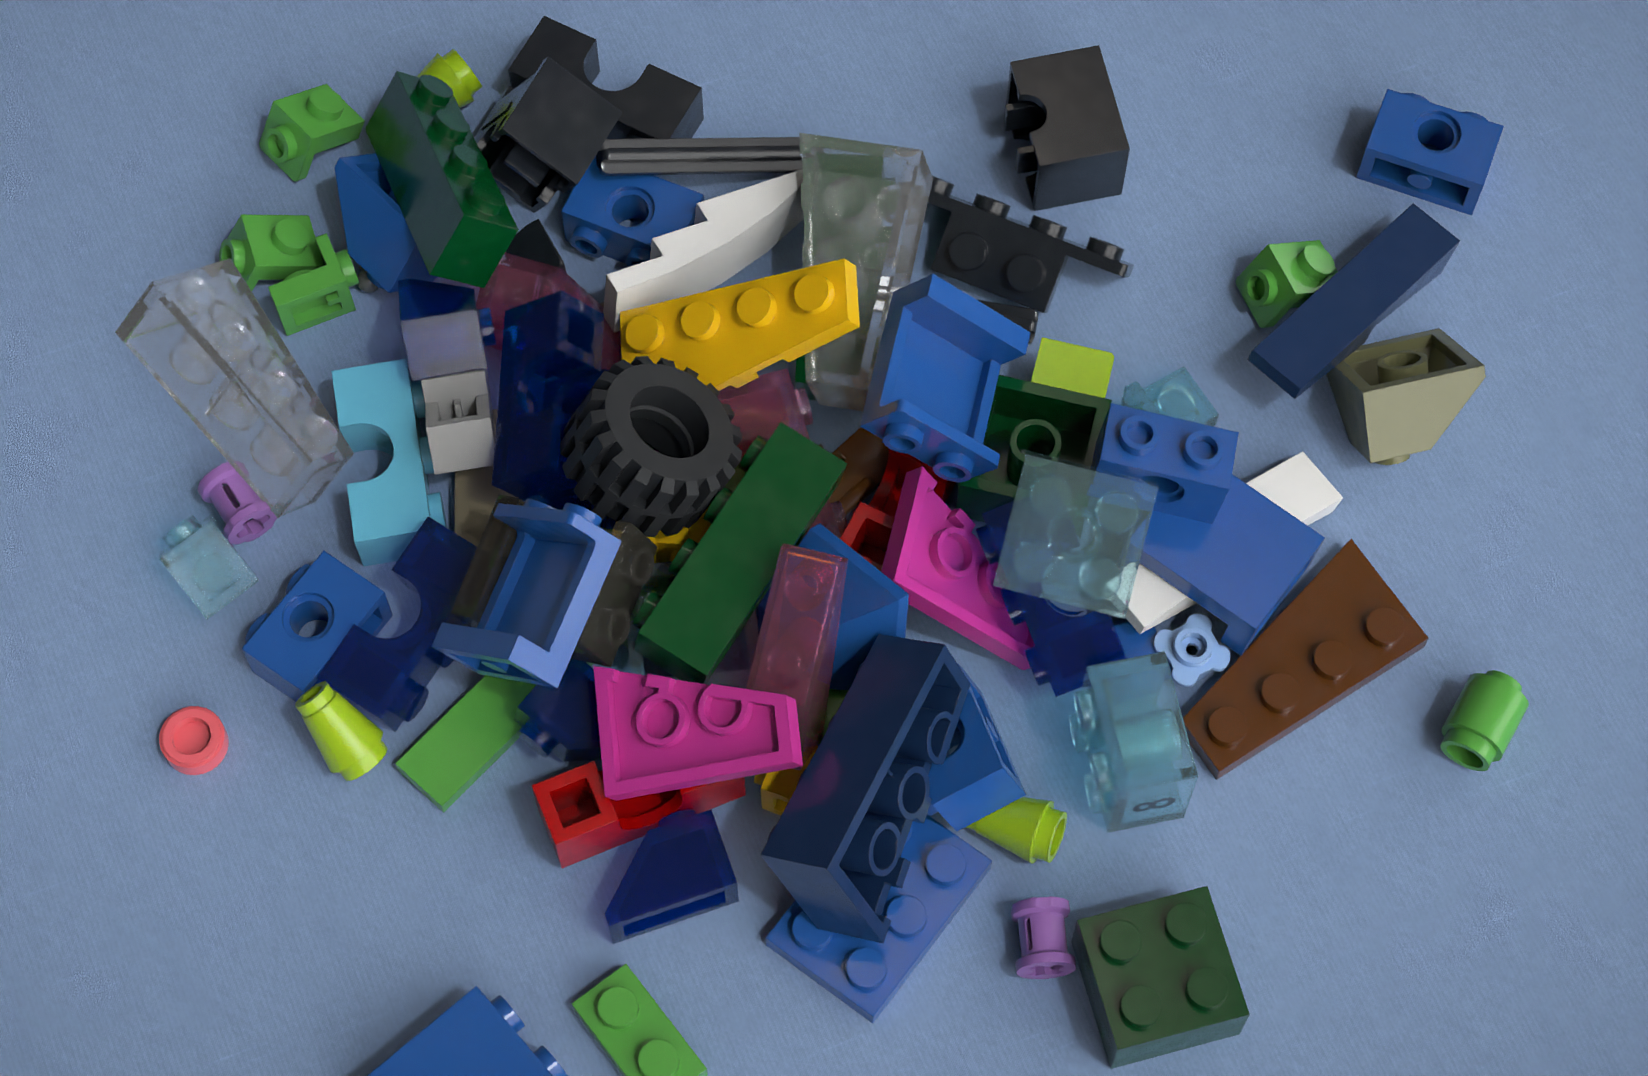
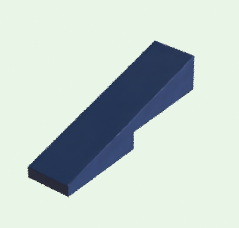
[1247,203,1460,399]

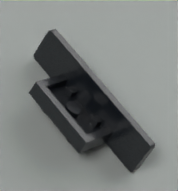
[897,172,1134,313]

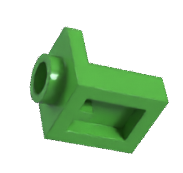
[268,233,359,336]

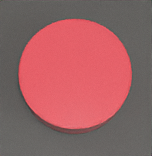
[159,706,229,775]

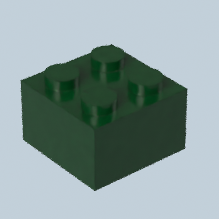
[956,375,1112,544]
[1071,886,1250,1069]

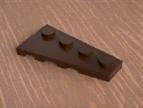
[1178,539,1429,780]

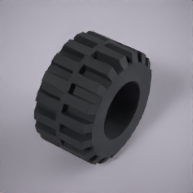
[560,356,742,538]

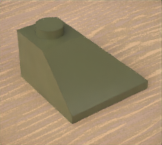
[1326,328,1486,465]

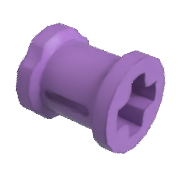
[197,460,279,545]
[1011,897,1076,979]

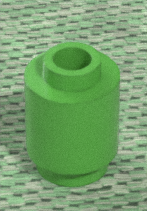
[1440,670,1529,771]

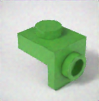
[259,84,365,182]
[219,214,324,298]
[1236,240,1338,328]

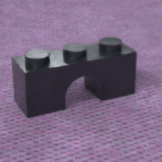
[508,16,704,139]

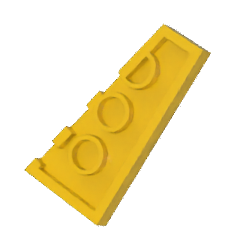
[620,258,860,391]

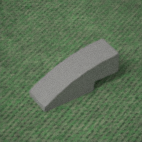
[420,328,498,475]

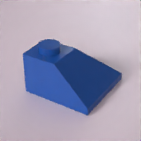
[334,153,438,293]
[756,523,909,690]

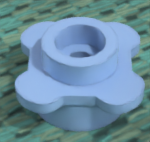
[1153,614,1230,687]

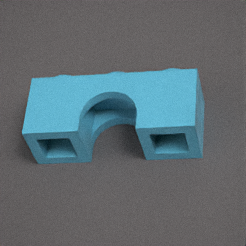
[331,359,447,567]

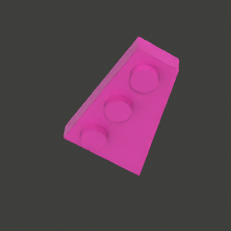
[881,466,1052,670]
[593,666,803,801]

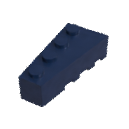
[760,634,970,944]

